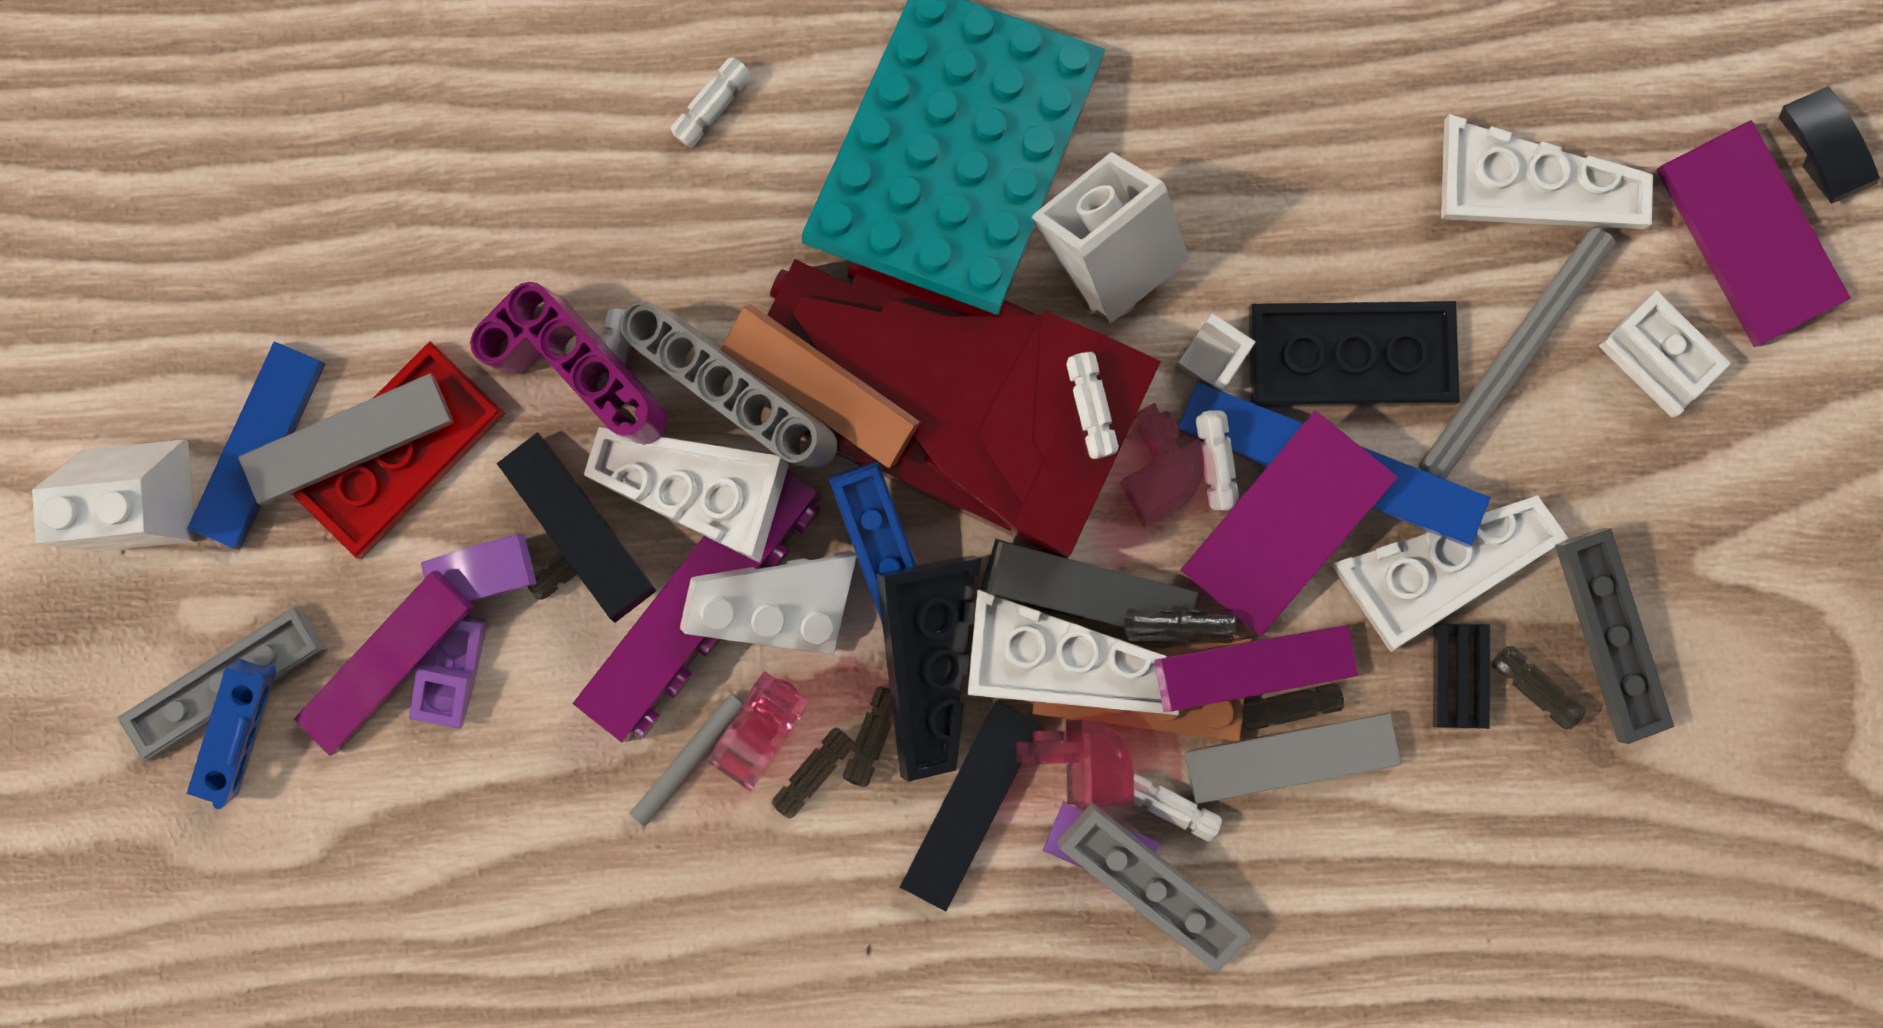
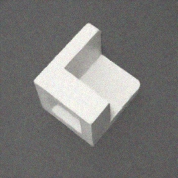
[1176,314,1256,391]

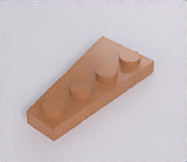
[1032,638,1252,742]

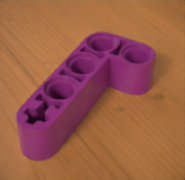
[470,282,668,445]

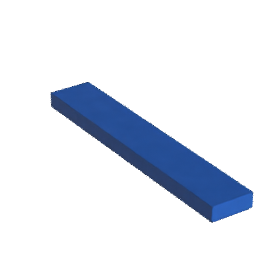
[1177,382,1491,548]

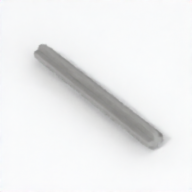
[1419,227,1615,479]

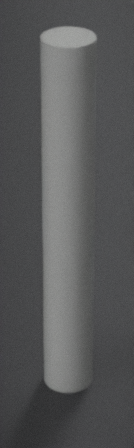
[630,693,746,826]

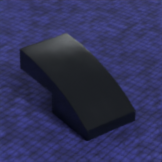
[1779,86,1880,204]

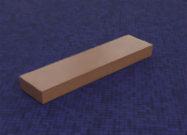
[720,304,920,468]

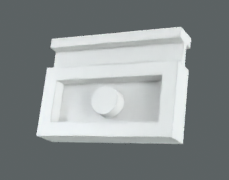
[1598,291,1731,418]

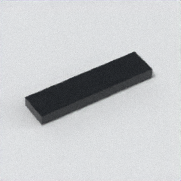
[496,432,657,623]
[900,700,1042,912]

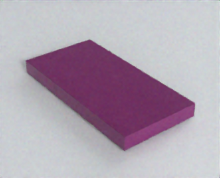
[1656,120,1851,347]
[1180,410,1398,637]

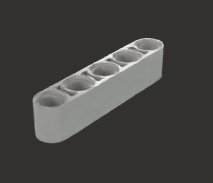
[620,302,838,468]

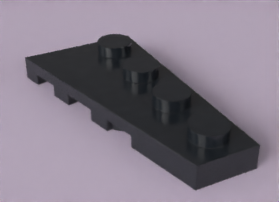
[876,555,981,782]

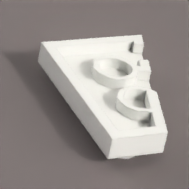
[680,551,857,655]

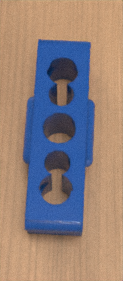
[186,659,277,809]

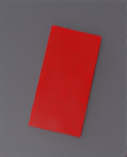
[292,341,506,559]

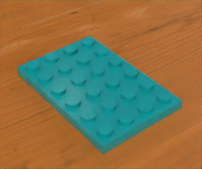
[802,0,1105,315]

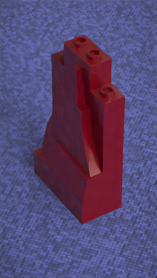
[767,259,1161,558]

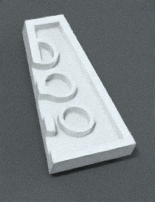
[1441,114,1653,229]
[584,427,789,563]
[1332,495,1568,652]
[968,590,1179,715]

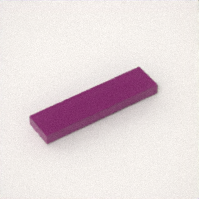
[294,571,474,756]
[1154,625,1358,712]

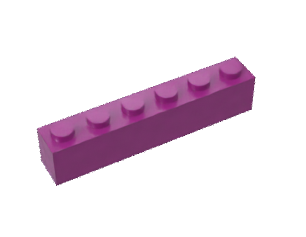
[572,469,821,743]

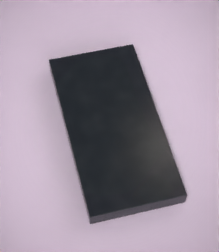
[1249,301,1460,407]

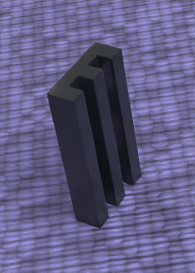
[1433,623,1490,729]

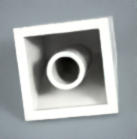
[1031,152,1190,324]
[32,440,195,552]

